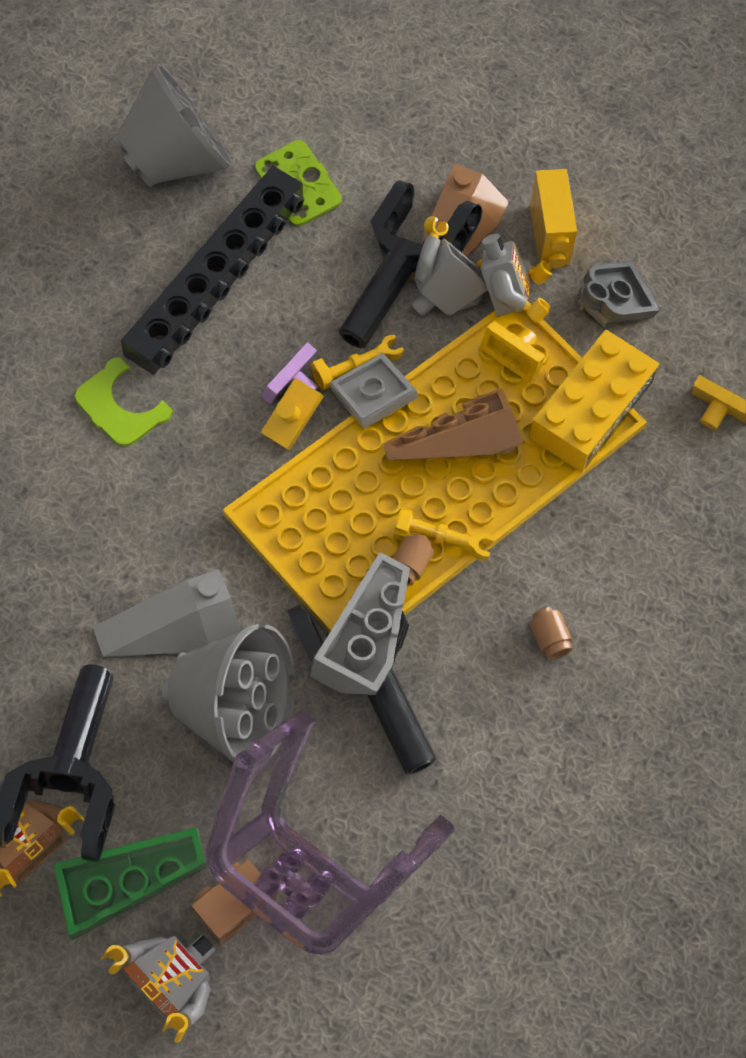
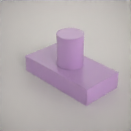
[261,342,318,404]

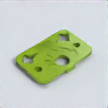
[255,140,342,226]

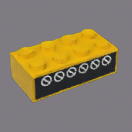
[528,329,660,473]

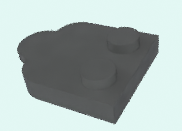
[578,261,659,322]

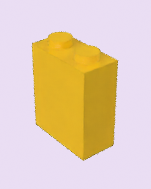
[529,169,577,269]

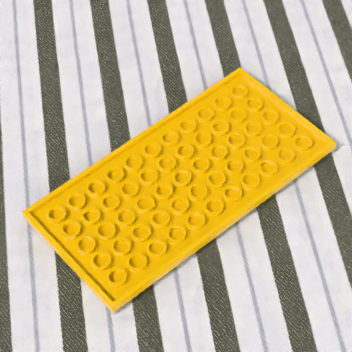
[223,310,647,633]

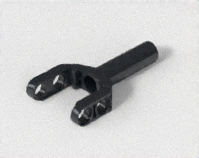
[339,180,482,348]
[288,569,437,774]
[0,664,115,862]

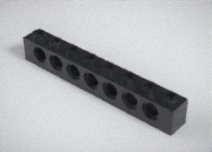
[121,165,304,375]

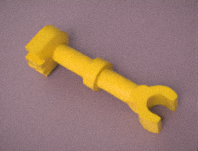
[310,335,404,391]
[393,508,495,561]

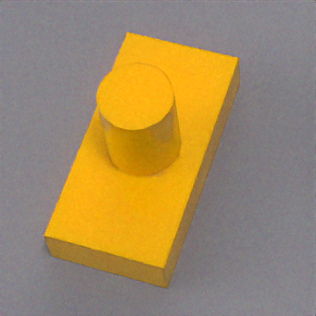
[479,321,545,384]
[691,375,746,431]
[260,378,324,451]

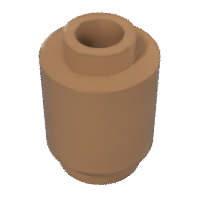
[392,534,434,586]
[529,607,573,660]

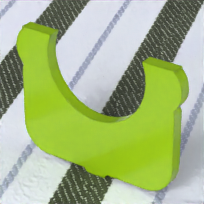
[75,357,173,446]

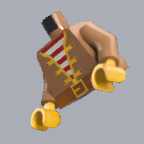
[0,800,85,897]

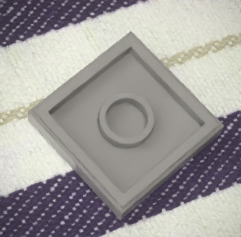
[329,353,418,429]

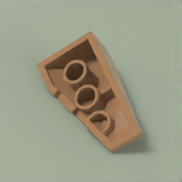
[408,164,509,281]
[383,388,523,460]

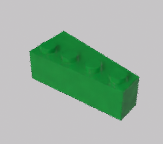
[53,827,207,940]

